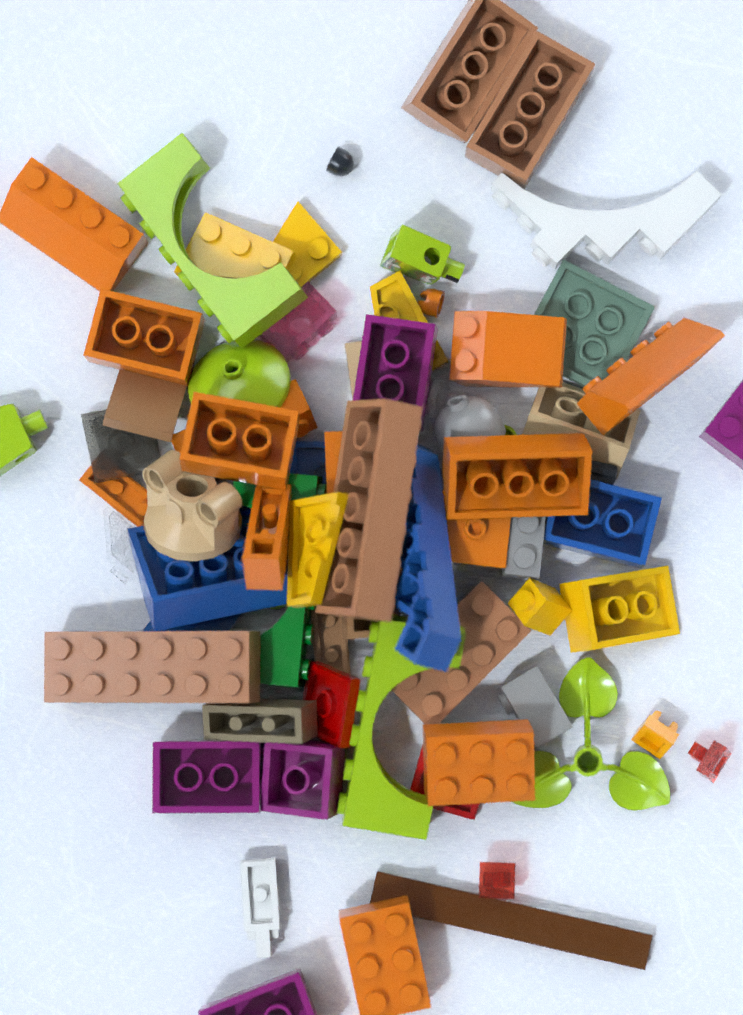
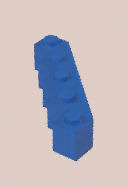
[395,443,461,672]

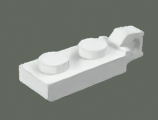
[240,858,281,958]

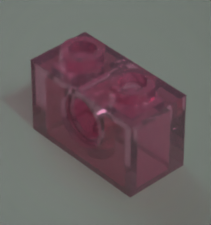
[261,281,337,363]

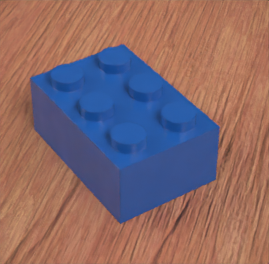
[543,479,662,569]

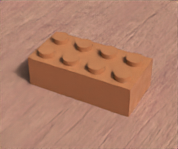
[465,30,595,189]
[391,581,532,724]

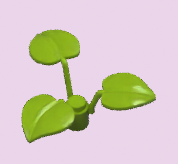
[513,657,670,810]

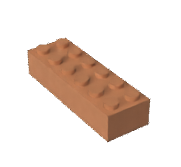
[316,399,422,622]
[44,631,260,703]

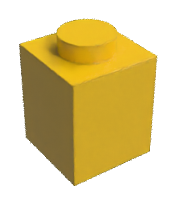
[508,578,572,636]

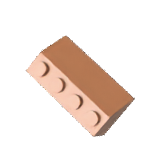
[401,0,538,143]

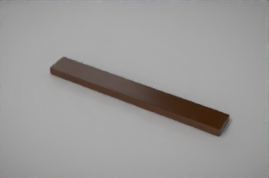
[370,871,653,970]

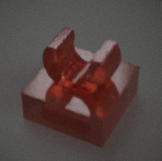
[687,740,732,783]
[478,861,515,899]

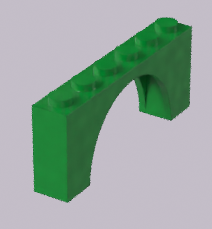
[233,473,327,687]

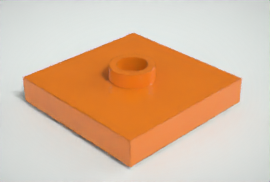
[443,490,511,569]

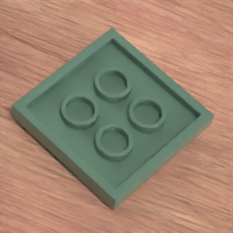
[534,259,655,387]

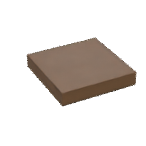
[103,369,187,442]

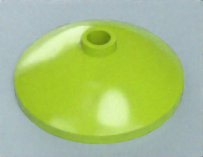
[188,339,291,407]

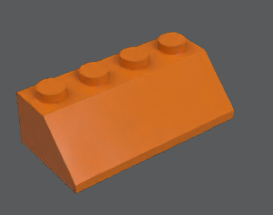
[0,157,148,292]
[576,318,725,436]
[443,433,592,520]

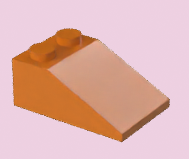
[449,311,567,388]

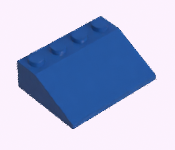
[127,506,288,632]

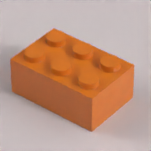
[83,288,205,386]
[179,392,300,490]
[422,719,535,806]
[339,895,432,1015]

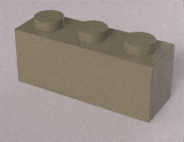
[202,699,318,744]

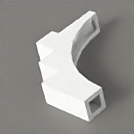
[491,171,722,270]

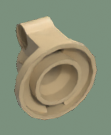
[142,450,242,561]

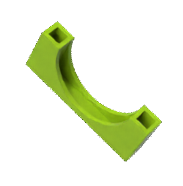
[117,133,308,348]
[336,614,466,840]

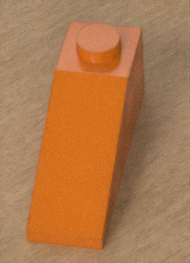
[242,485,292,590]

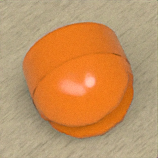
[417,289,445,318]

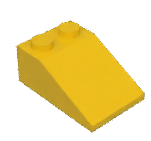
[559,566,680,653]

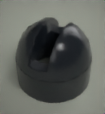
[326,146,354,176]

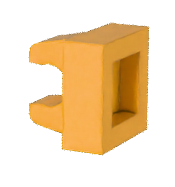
[631,710,679,759]

